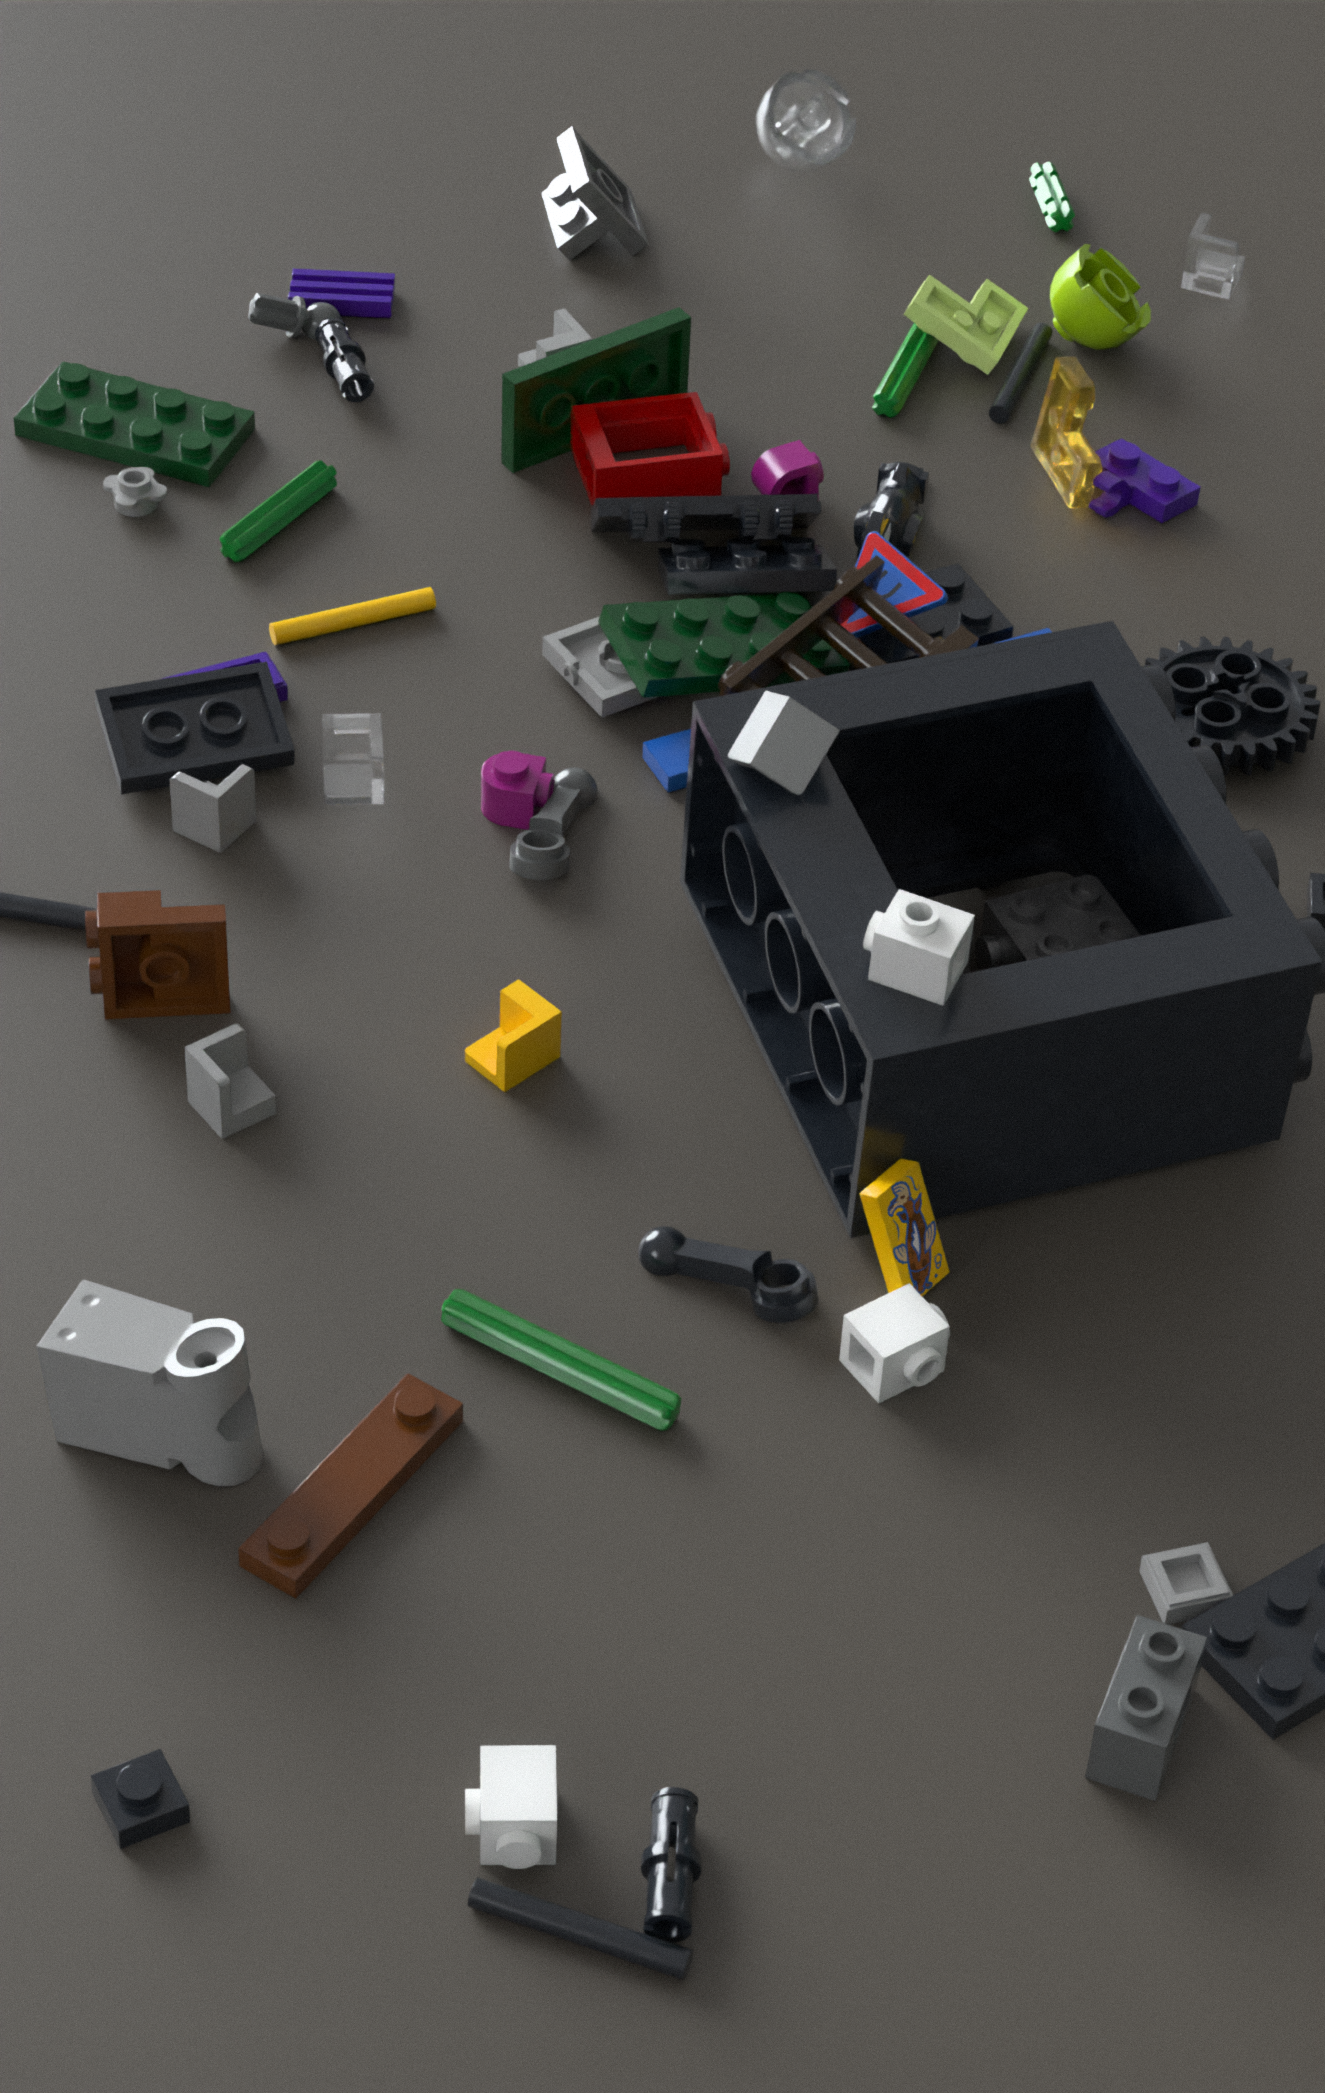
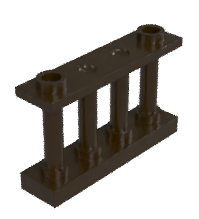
[718,555,979,696]

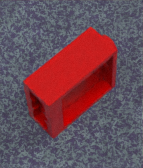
[570,392,730,506]

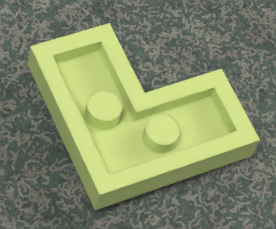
[903,275,1028,375]

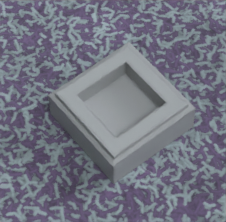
[1139,1542,1233,1625]

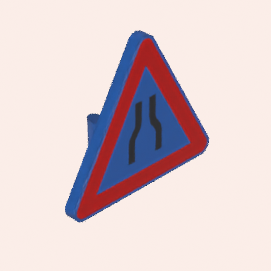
[841,531,948,638]

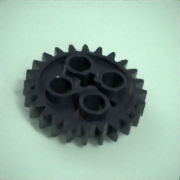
[1145,636,1321,776]

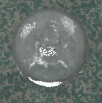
[755,69,856,172]

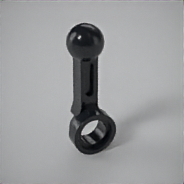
[638,1226,819,1323]

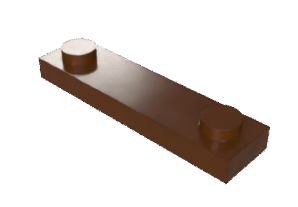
[238,1373,463,1599]

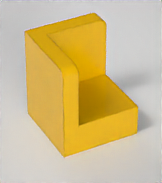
[465,979,562,1092]

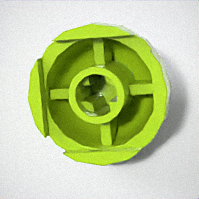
[1050,244,1151,350]

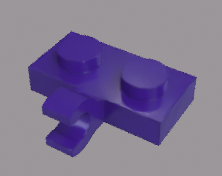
[1083,438,1201,523]

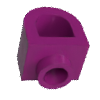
[751,440,824,501]
[481,750,555,830]

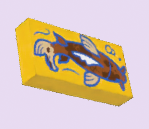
[859,1158,950,1296]

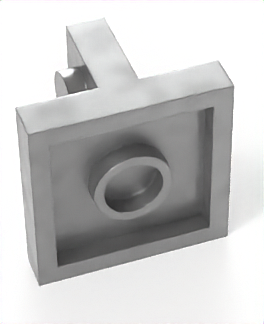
[542,127,649,261]

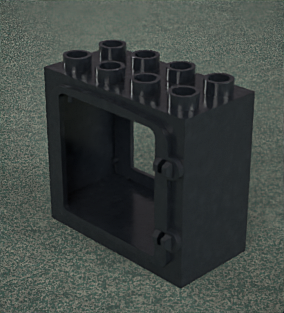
[680,621,1325,1238]

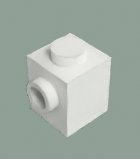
[863,889,975,1006]
[839,1283,950,1403]
[465,1745,557,1869]

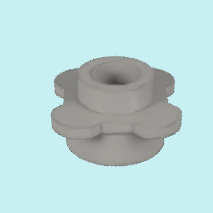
[103,467,167,517]

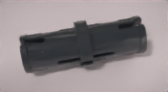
[315,318,374,402]
[641,1787,702,1943]

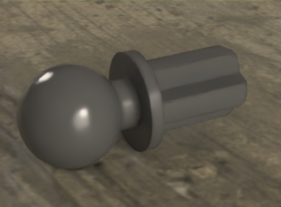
[248,293,342,340]

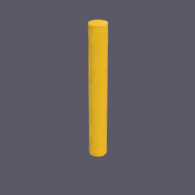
[269,587,436,645]

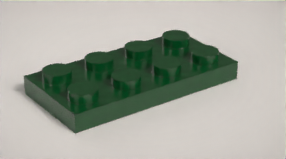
[501,307,691,473]
[13,361,255,487]
[598,592,849,698]

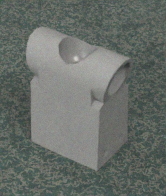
[36,1279,264,1486]

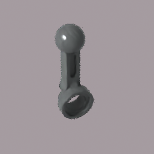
[509,767,598,880]

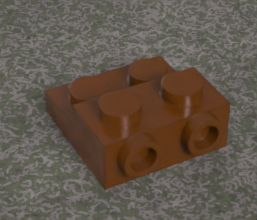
[85,890,231,1019]

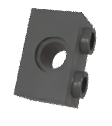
[1085,1615,1207,1801]

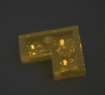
[1030,356,1102,508]

